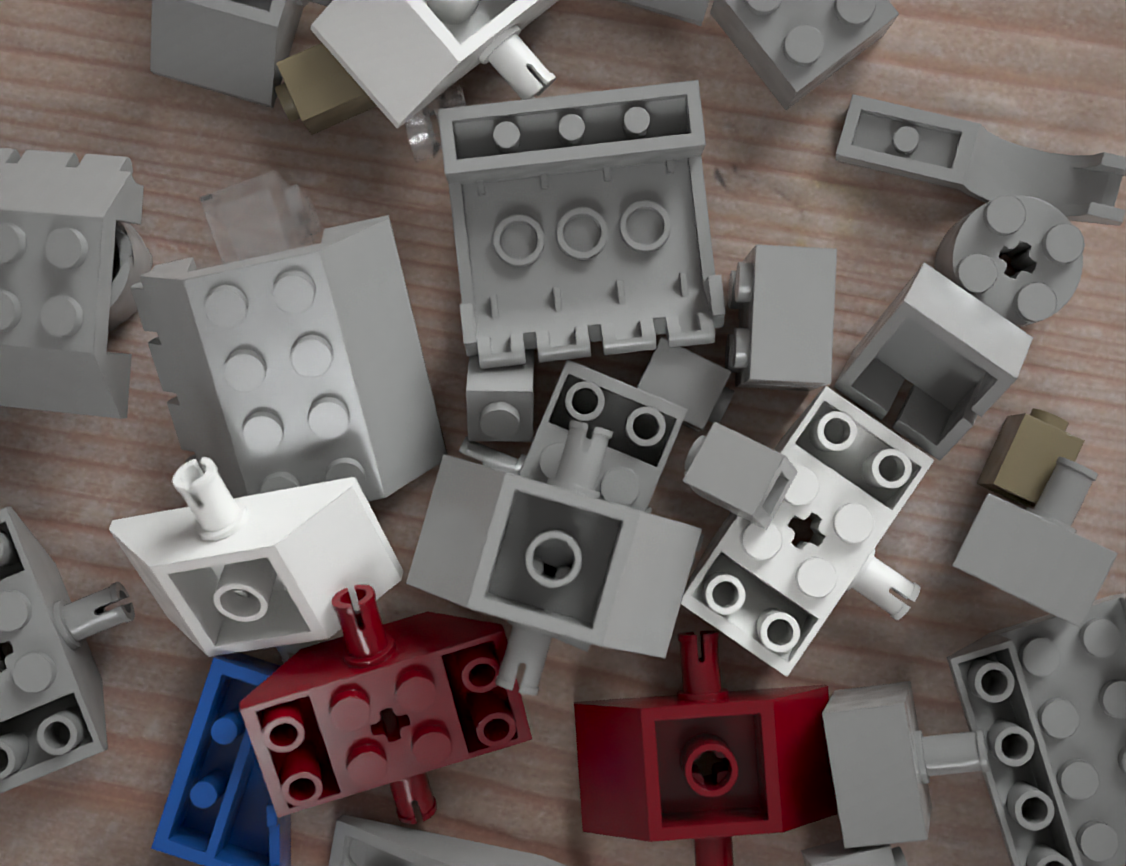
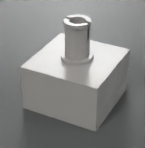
[952,457,1118,628]
[822,681,990,848]

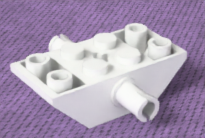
[311,0,559,129]
[681,386,934,677]
[109,457,403,663]

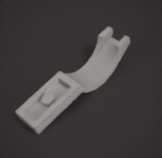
[836,94,1126,226]

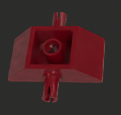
[239,584,532,824]
[574,631,838,866]

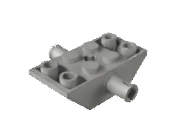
[150,0,333,108]
[458,359,704,652]
[406,420,702,696]
[0,507,135,794]

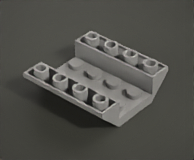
[947,593,1126,866]

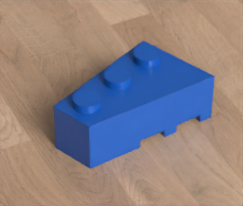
[151,652,291,866]

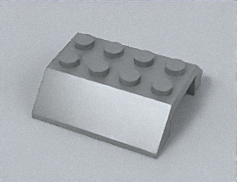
[438,80,726,369]
[0,148,144,419]
[130,215,448,501]

